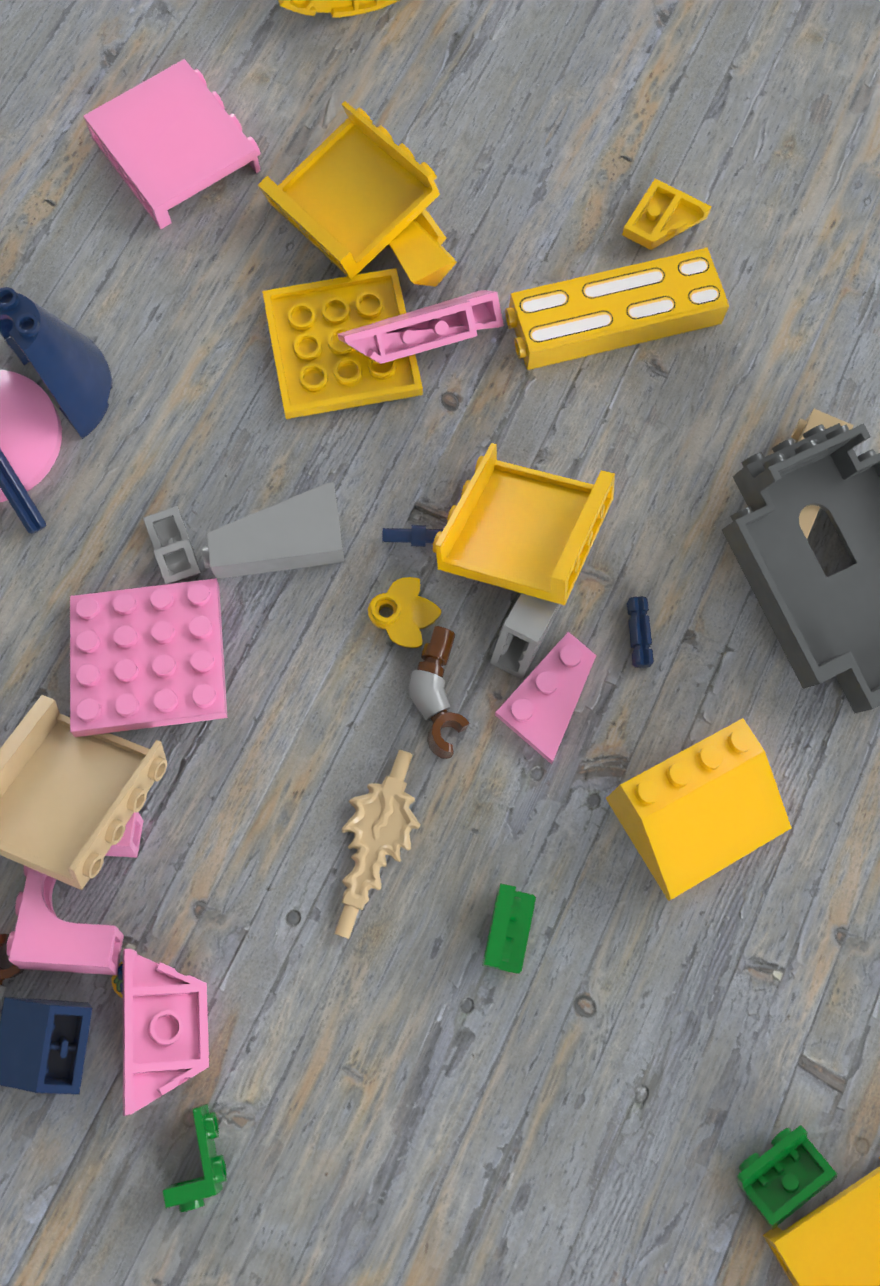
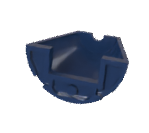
[0,287,113,439]

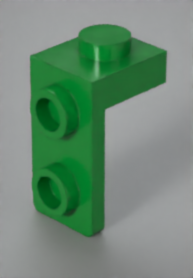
[163,1104,227,1212]

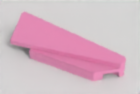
[337,290,504,364]

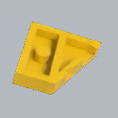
[622,178,712,250]

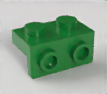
[737,1125,837,1230]

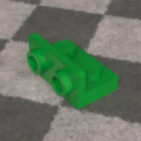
[482,883,536,974]

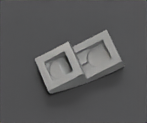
[143,506,201,585]

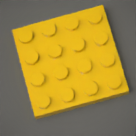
[262,268,423,419]

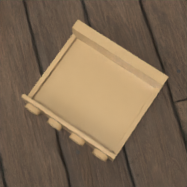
[0,695,167,890]

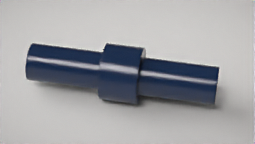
[382,525,444,547]

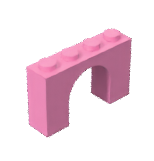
[7,812,144,975]

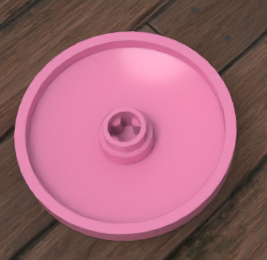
[0,370,62,502]

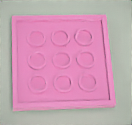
[70,578,227,737]

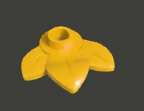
[368,577,441,648]

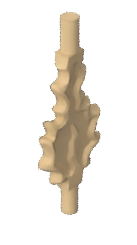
[334,750,420,939]

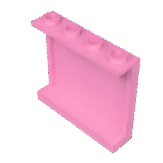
[84,59,260,229]

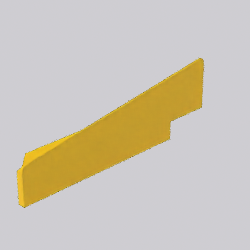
[389,209,457,287]

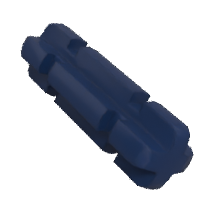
[627,596,654,668]

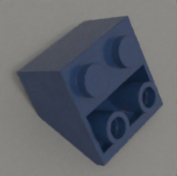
[0,997,92,1095]

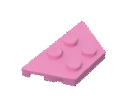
[123,949,209,1116]

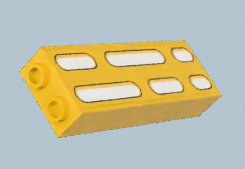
[505,247,729,370]

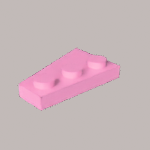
[495,632,596,764]

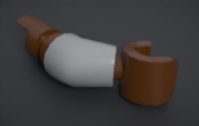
[408,626,470,759]

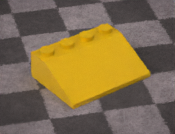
[605,718,791,901]

